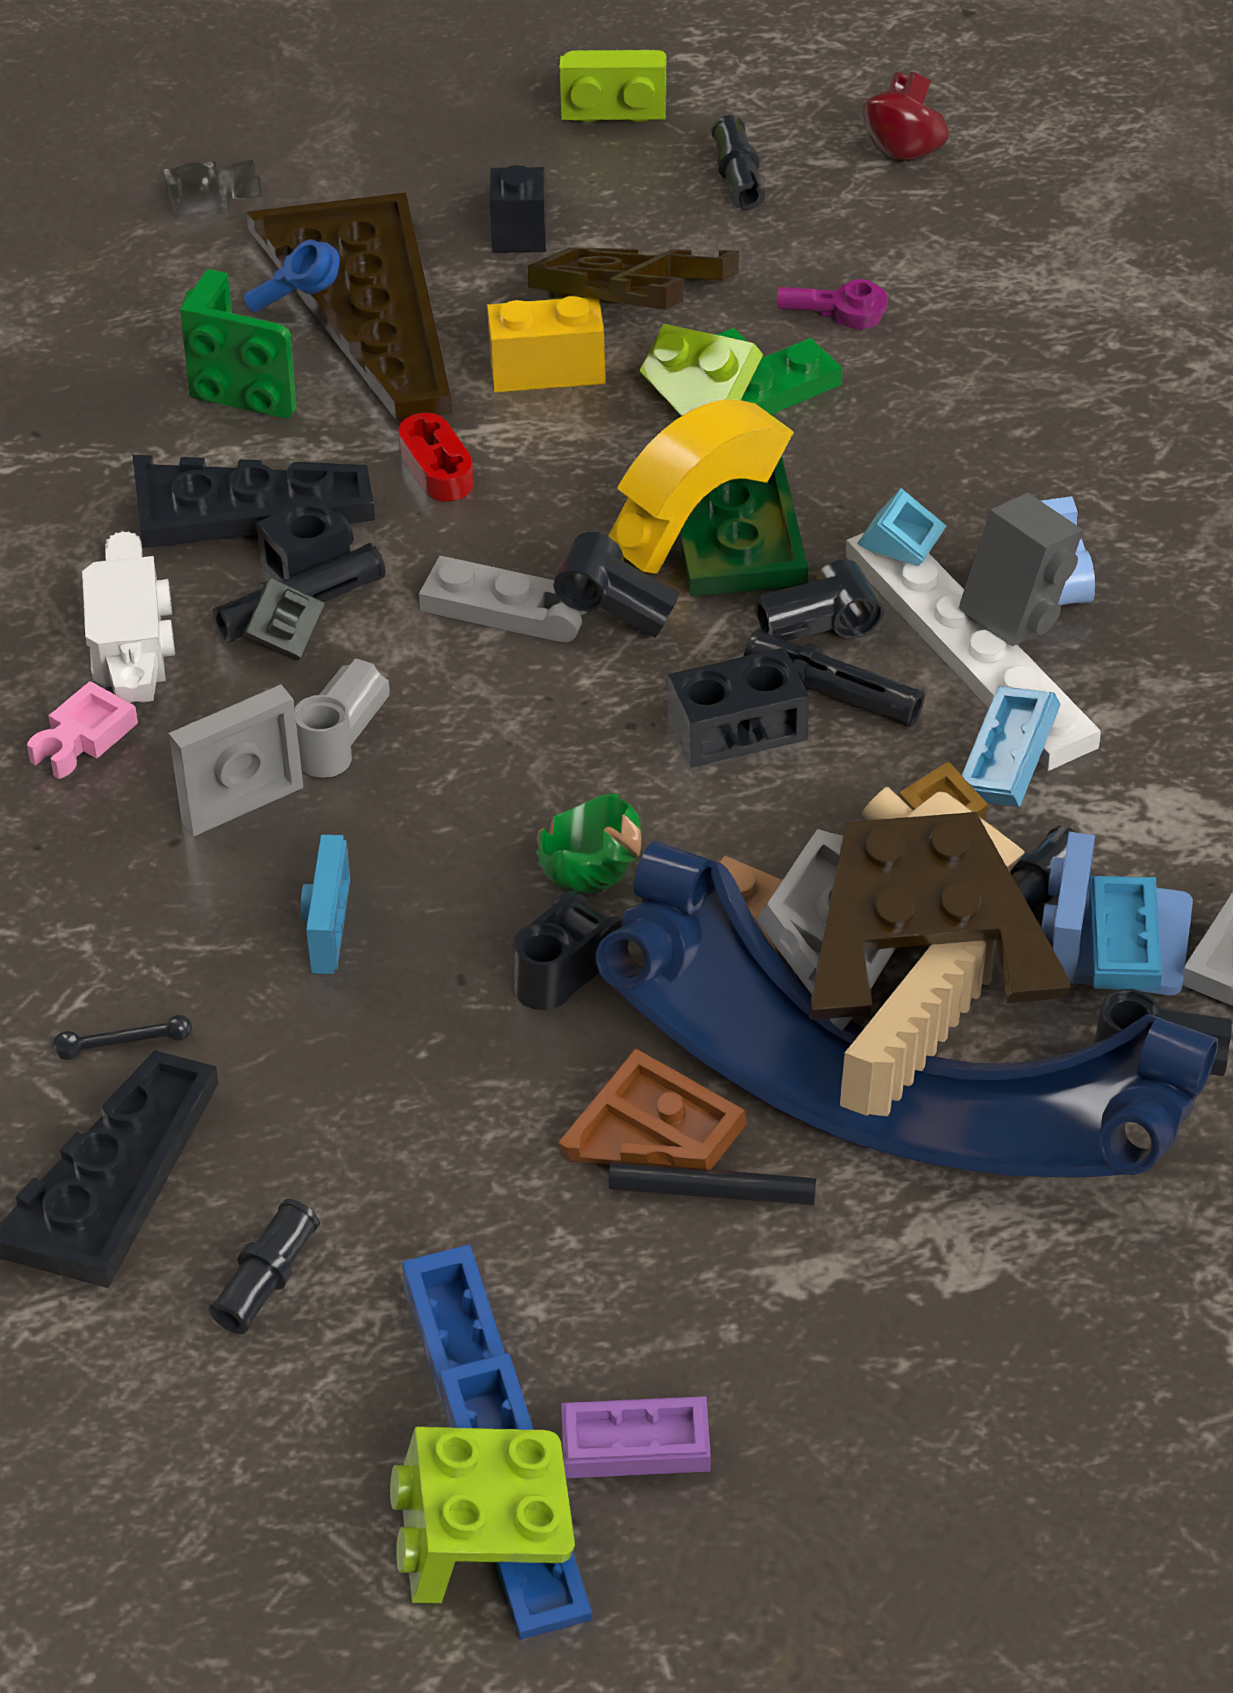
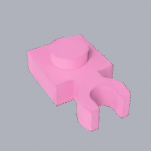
[27,681,138,779]

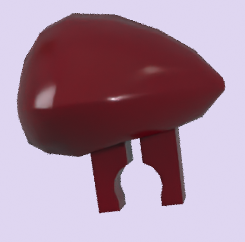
[863,72,949,161]

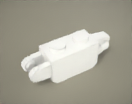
[82,531,175,703]

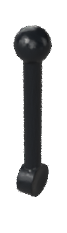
[53,1015,192,1060]

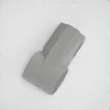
[295,658,390,778]

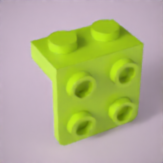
[560,50,666,122]
[390,1427,575,1603]

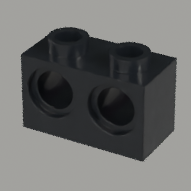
[667,647,809,768]

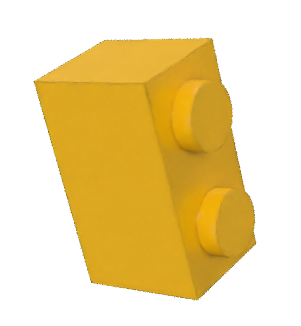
[487,296,606,392]

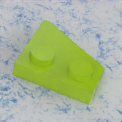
[640,323,763,416]

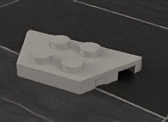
[756,829,896,1031]

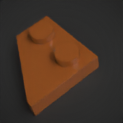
[558,1048,747,1170]

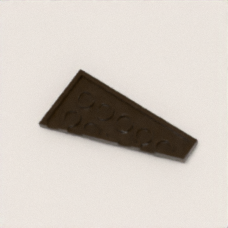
[246,192,452,420]

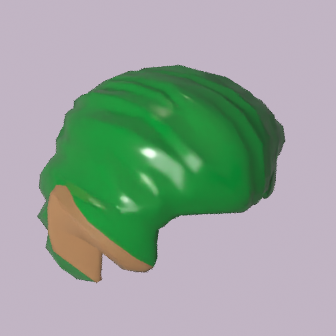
[535,793,642,894]

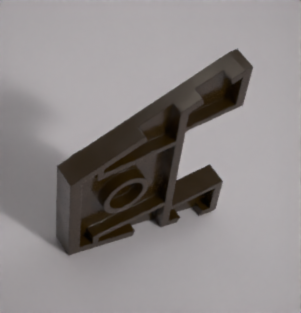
[528,247,739,310]
[808,812,1071,1020]

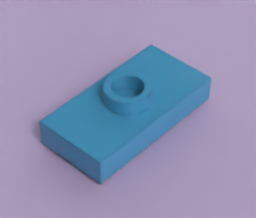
[962,686,1061,807]
[301,835,350,974]
[1089,876,1162,991]

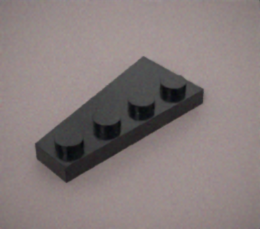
[132,455,375,548]
[0,1050,219,1288]

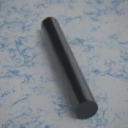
[609,1162,817,1205]

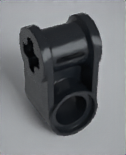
[513,890,623,1010]

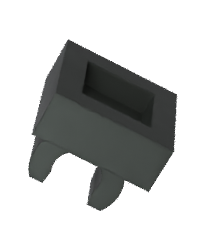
[243,578,325,661]

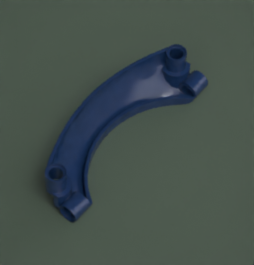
[596,841,1218,1177]

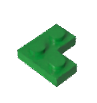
[716,327,842,415]

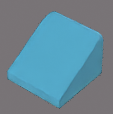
[857,488,946,566]

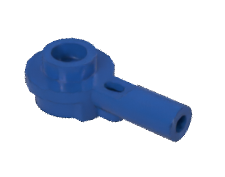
[244,240,340,312]

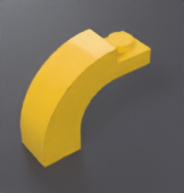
[608,399,794,574]

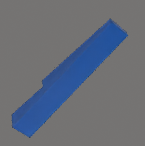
[402,1244,592,1640]

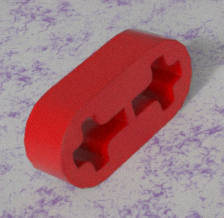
[398,413,474,502]

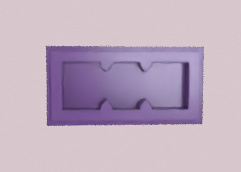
[561,1396,711,1478]

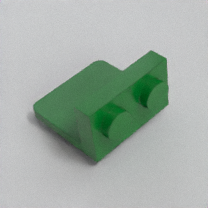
[180,269,297,419]

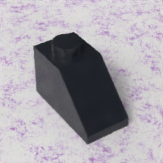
[489,165,547,253]

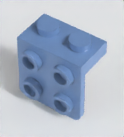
[1042,832,1193,995]

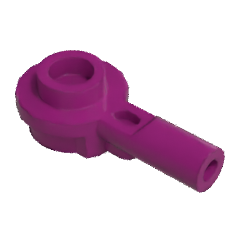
[777,279,888,329]

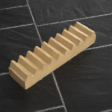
[840,939,996,1116]

